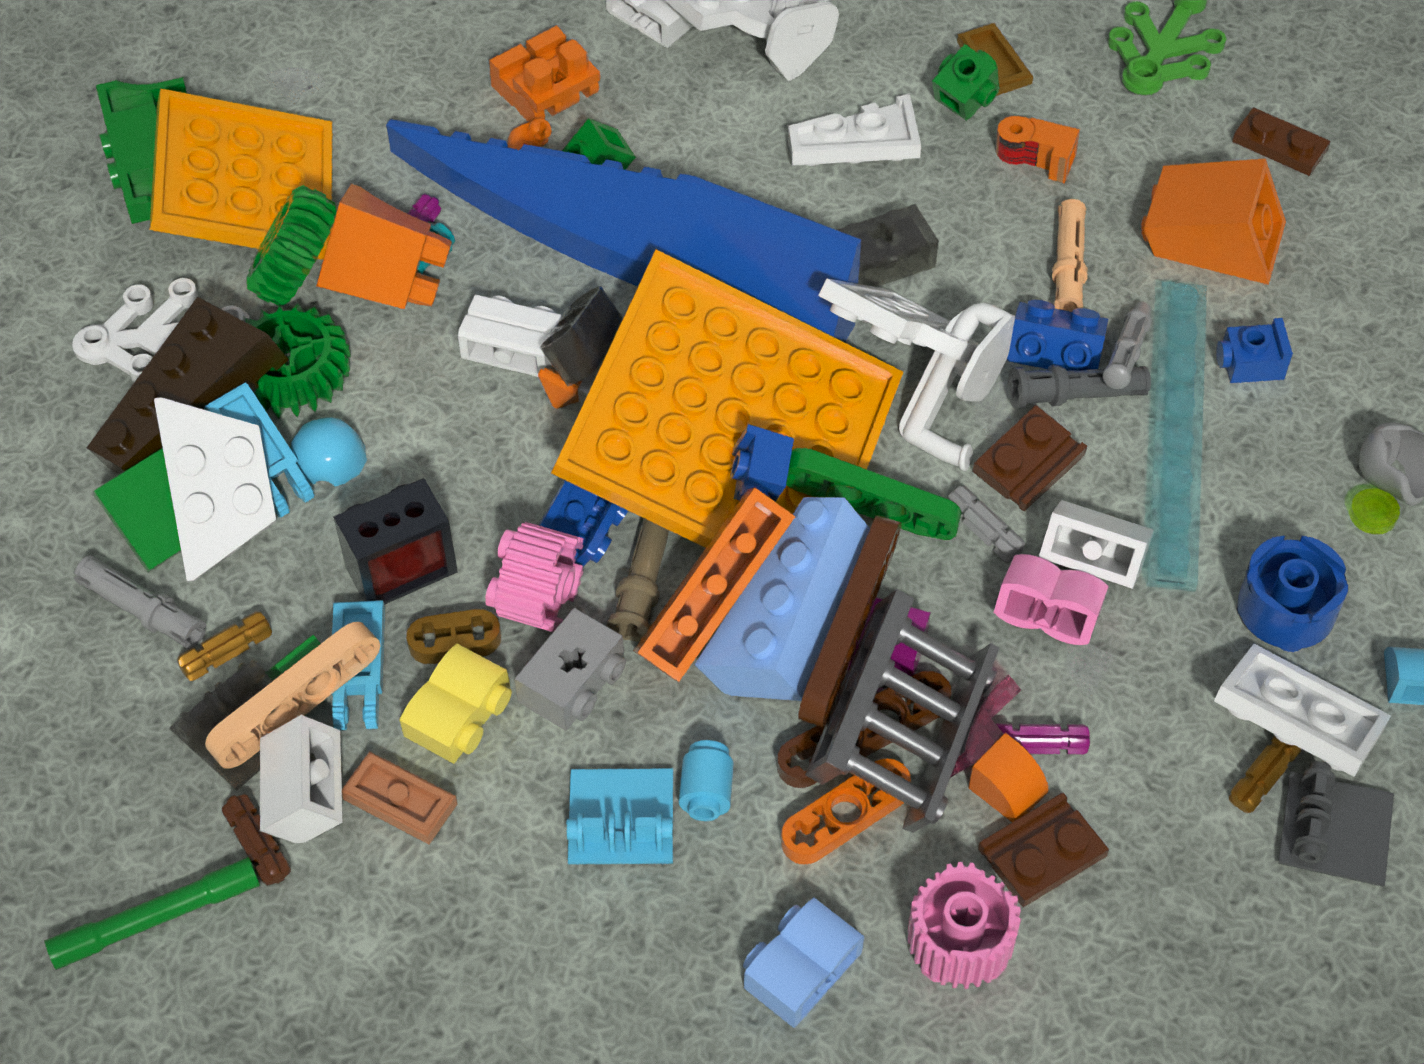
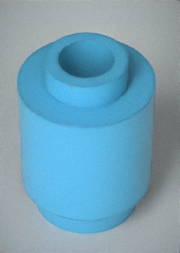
[679,740,734,821]

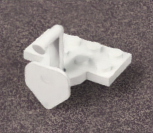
[664,0,839,81]
[818,279,1015,471]

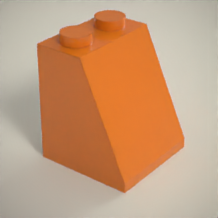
[1141,158,1286,285]

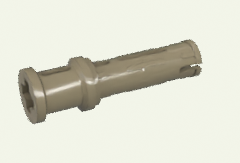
[606,518,670,642]

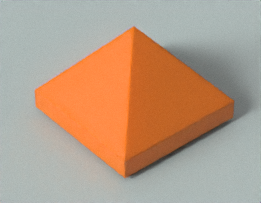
[538,368,582,409]

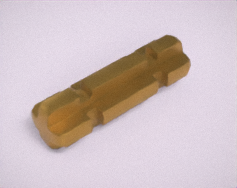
[177,611,272,681]
[1229,736,1301,813]

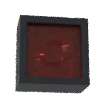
[333,478,458,605]

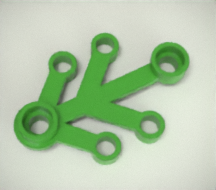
[1108,0,1226,95]

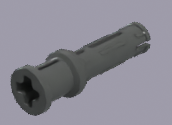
[1008,365,1151,409]

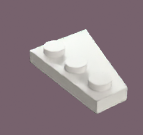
[788,93,921,166]

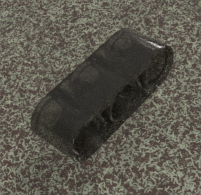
[539,286,623,386]

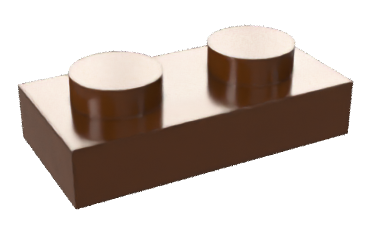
[1232,107,1331,176]

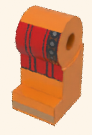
[996,116,1080,183]

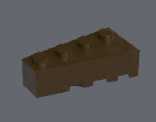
[86,297,289,475]

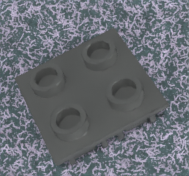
[1278,761,1394,887]

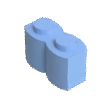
[743,898,864,1028]

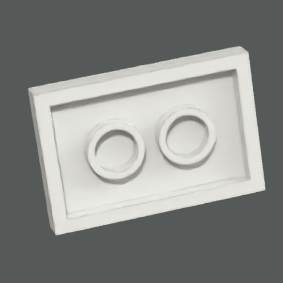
[1214,644,1391,777]

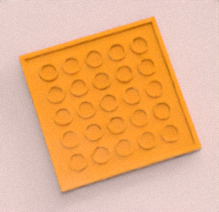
[551,250,903,548]

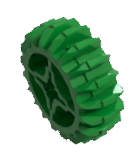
[246,185,337,306]
[245,303,351,418]

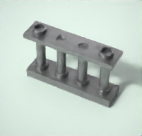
[805,589,999,833]

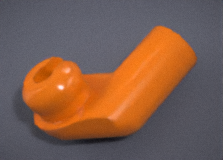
[507,118,552,150]

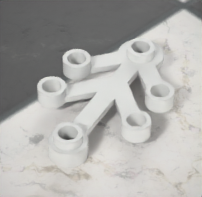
[72,278,250,382]

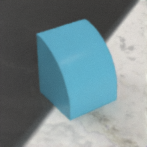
[1384,647,1424,705]

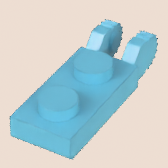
[204,382,314,518]
[332,600,385,730]

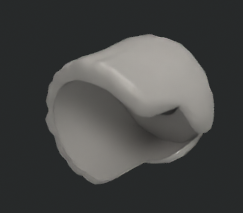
[1359,422,1424,506]

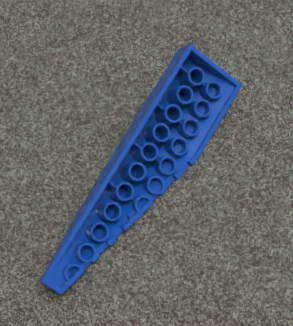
[386,119,861,342]

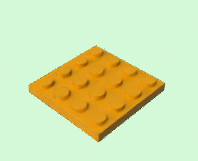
[150,89,332,260]

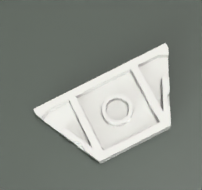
[154,398,277,582]

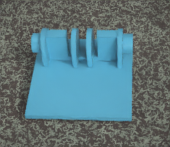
[567,768,673,864]

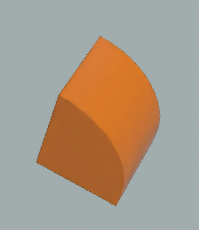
[969,733,1049,822]

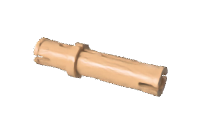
[1052,199,1088,312]

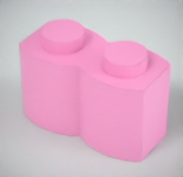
[994,554,1109,645]

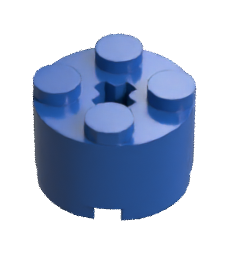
[1237,535,1348,652]

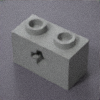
[514,608,626,731]

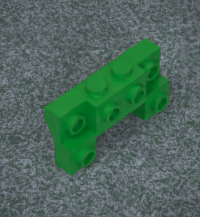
[96,77,187,224]

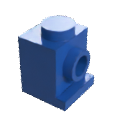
[1216,318,1293,383]
[730,424,794,502]

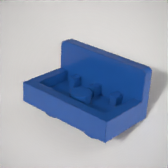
[1007,300,1108,371]
[539,480,628,567]

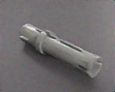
[74,555,206,649]

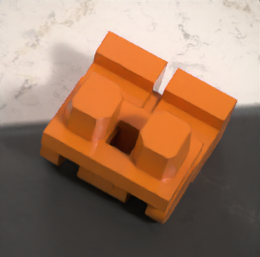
[489,25,600,122]

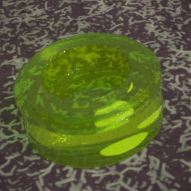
[1349,488,1400,535]

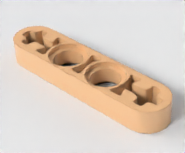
[205,622,380,768]

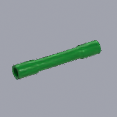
[44,857,260,970]

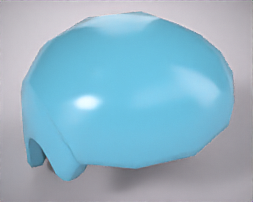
[290,417,367,486]

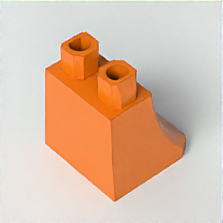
[316,184,452,309]

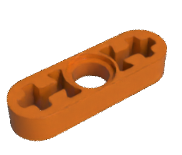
[781,759,911,864]

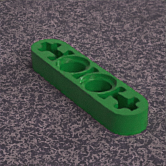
[786,448,962,540]

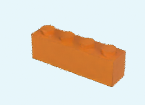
[633,487,795,682]

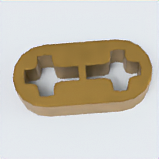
[406,609,502,664]

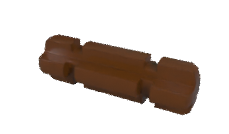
[222,794,291,886]

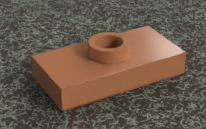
[342,751,457,845]

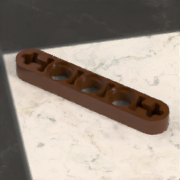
[798,515,902,727]

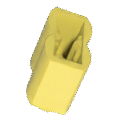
[399,644,512,764]

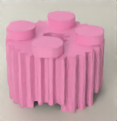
[485,522,584,632]
[907,862,1021,989]

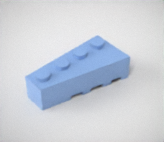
[694,497,870,701]

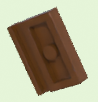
[972,405,1088,512]
[978,792,1109,908]

